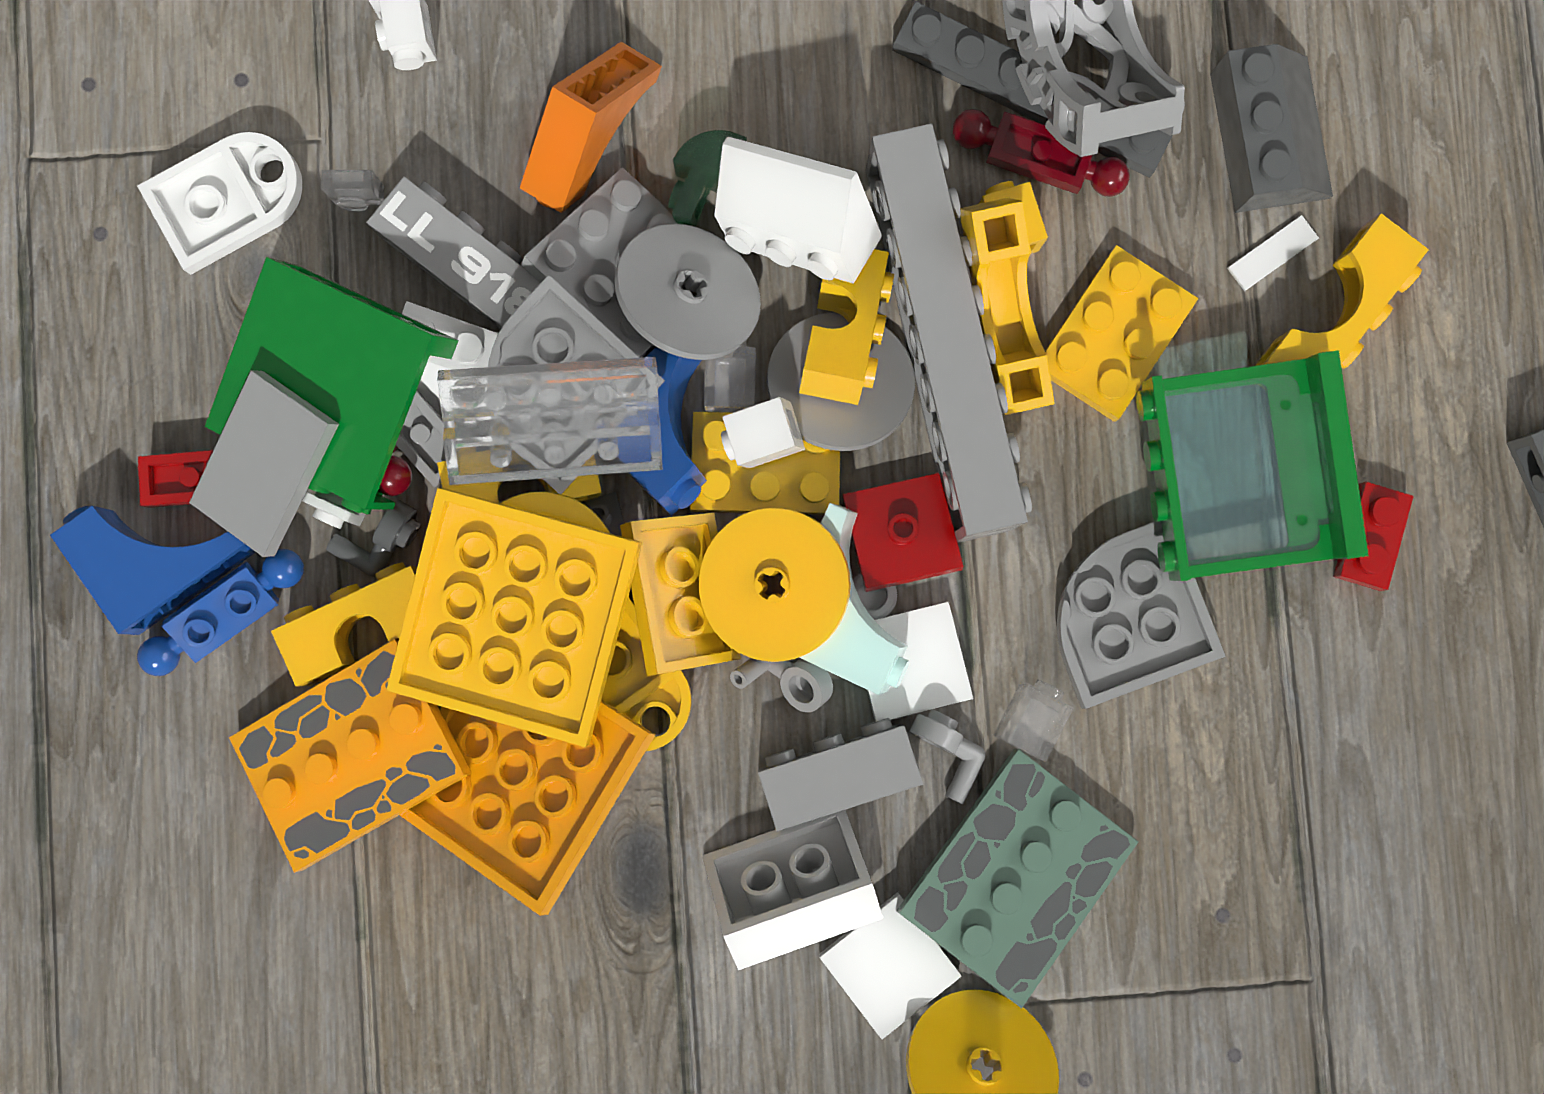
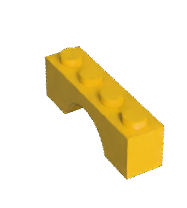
[960,198,1055,415]
[1255,213,1429,392]

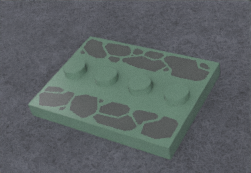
[896,749,1138,1008]

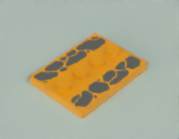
[229,639,471,873]

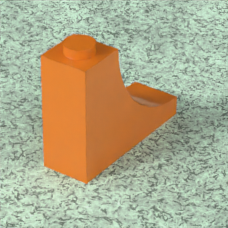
[520,42,662,213]

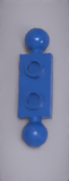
[137,549,304,676]

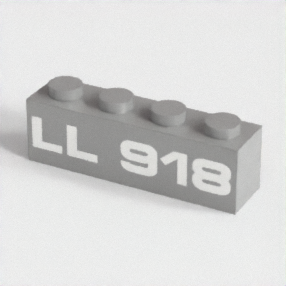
[366,177,540,330]

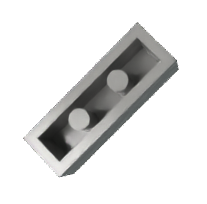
[758,718,923,832]

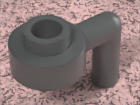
[326,500,421,577]

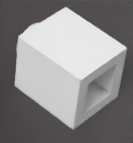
[721,397,806,468]

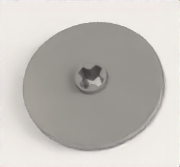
[615,224,761,360]
[767,312,915,451]

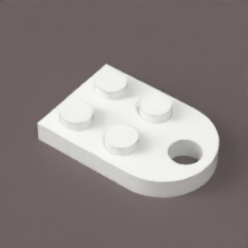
[137,132,302,275]

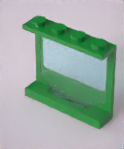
[1136,350,1369,581]

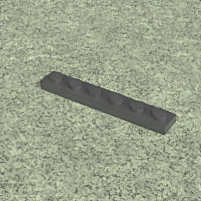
[892,1,1173,178]

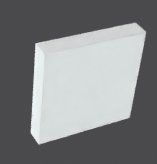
[867,602,973,722]
[819,892,962,1039]

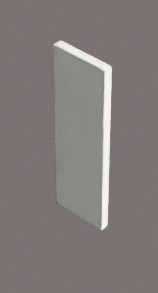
[1227,215,1319,291]

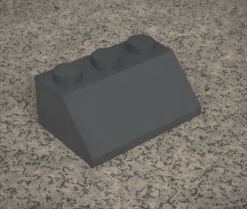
[1210,44,1333,213]

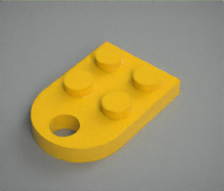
[601,596,692,751]

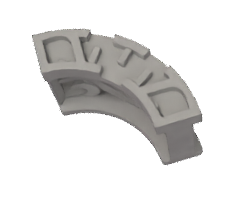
[1002,0,1185,157]

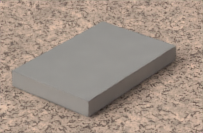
[189,370,339,557]

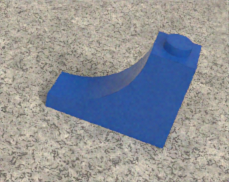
[603,347,707,516]
[50,506,256,635]

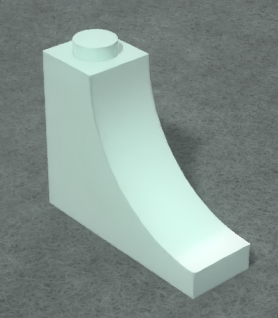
[799,503,909,695]

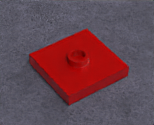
[843,473,964,592]

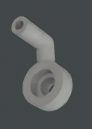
[730,658,833,712]
[909,709,985,804]

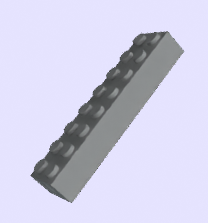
[865,124,1032,543]

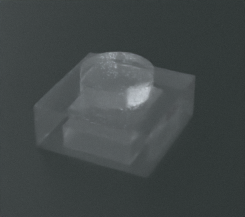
[321,170,384,211]

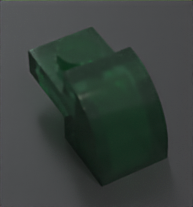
[668,130,747,227]

